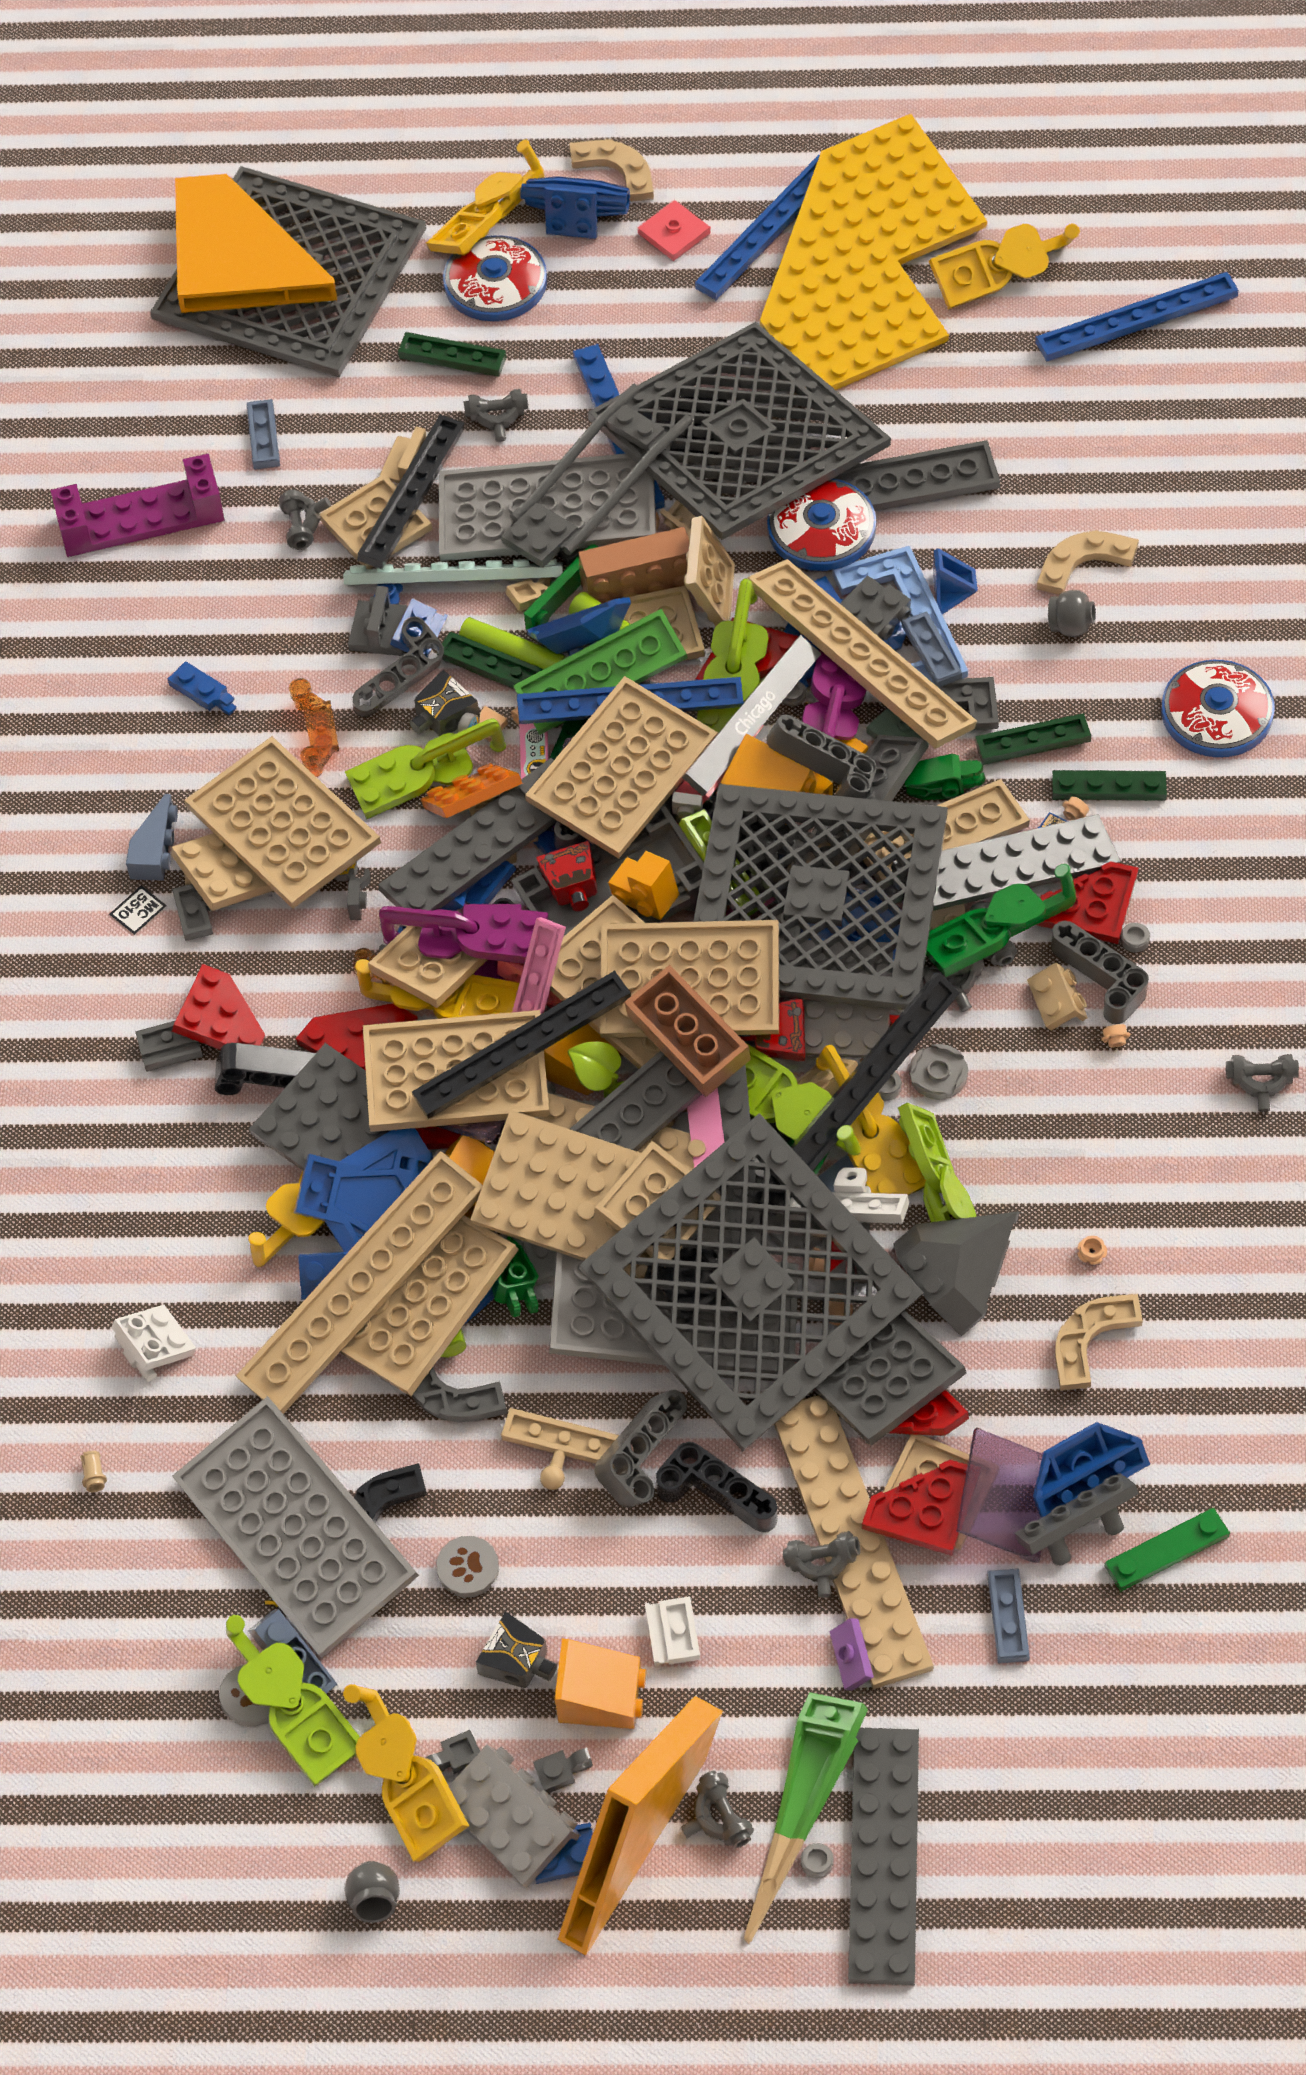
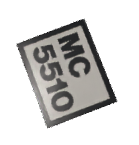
[109,885,167,935]

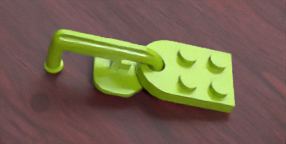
[697,578,768,733]
[344,719,506,819]
[745,1043,861,1156]
[897,1102,977,1222]
[226,1615,360,1787]

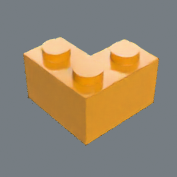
[608,851,679,920]

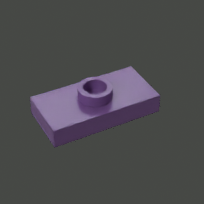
[829,1618,874,1691]

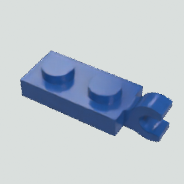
[167,661,237,715]

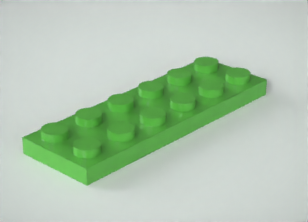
[513,608,688,735]

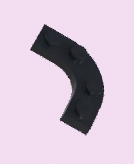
[354,1463,427,1523]

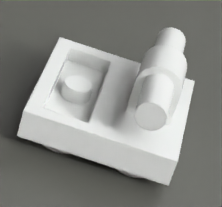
[112,1305,196,1382]

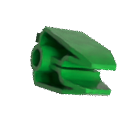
[905,753,986,800]
[492,1236,539,1317]

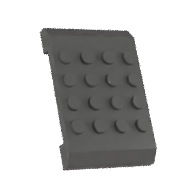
[511,804,704,936]

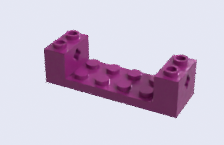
[50,453,225,557]

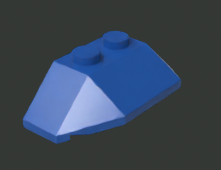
[526,597,631,656]
[1033,1422,1151,1518]

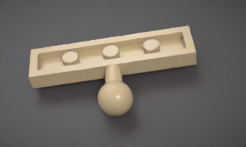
[501,1408,619,1490]

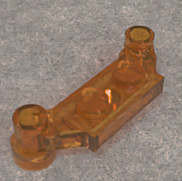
[289,678,339,777]

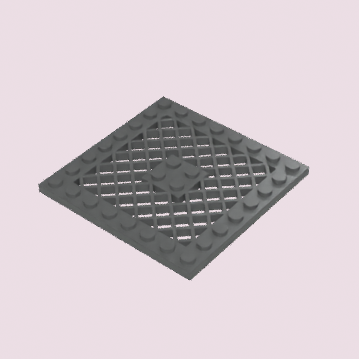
[150,166,426,377]
[588,322,891,540]
[693,784,948,1010]
[578,1113,924,1452]

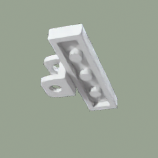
[789,1167,909,1224]

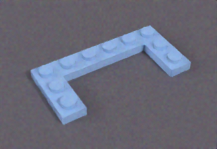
[832,546,968,684]

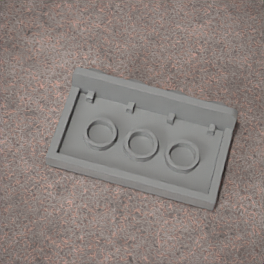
[449,1744,581,1887]

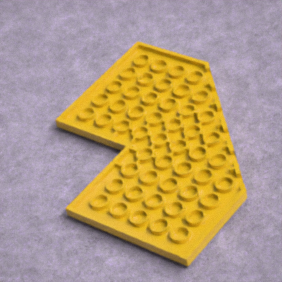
[760,113,988,390]

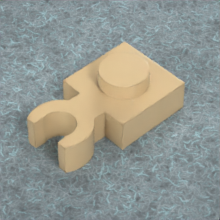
[506,577,551,611]

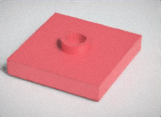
[637,200,711,261]

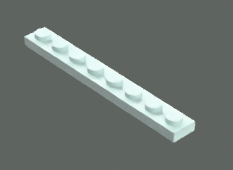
[343,558,563,585]

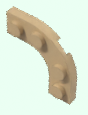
[570,139,654,201]
[1037,530,1139,595]
[1055,1294,1143,1391]

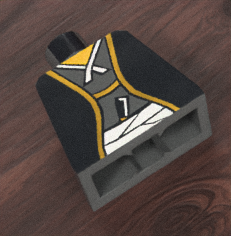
[410,670,480,736]
[476,1612,557,1688]

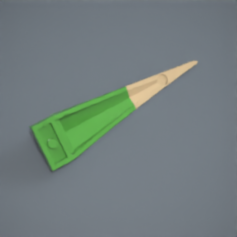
[744,1692,868,1944]

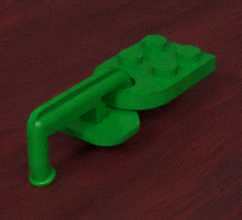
[926,863,1076,977]

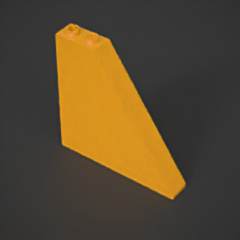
[175,174,337,313]
[557,1696,723,1956]

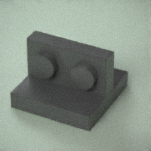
[348,586,408,656]

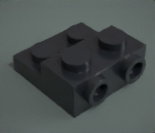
[649,1239,725,1322]

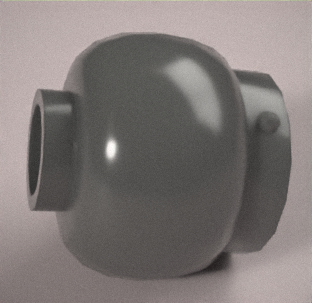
[1048,590,1096,637]
[344,1861,400,1923]

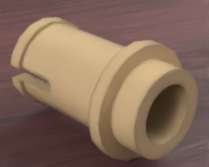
[80,1450,107,1492]

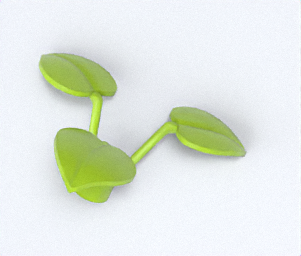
[568,1041,625,1098]

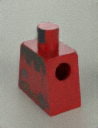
[536,841,598,911]
[738,999,805,1061]

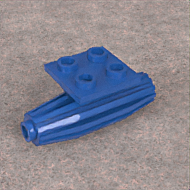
[520,176,630,239]

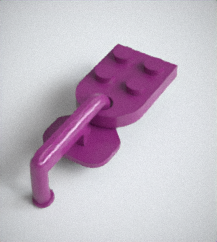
[802,649,867,740]
[379,906,549,964]

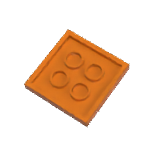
[421,763,523,818]

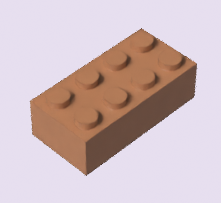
[578,527,690,603]
[624,964,751,1098]

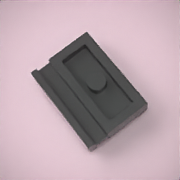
[135,1020,203,1072]

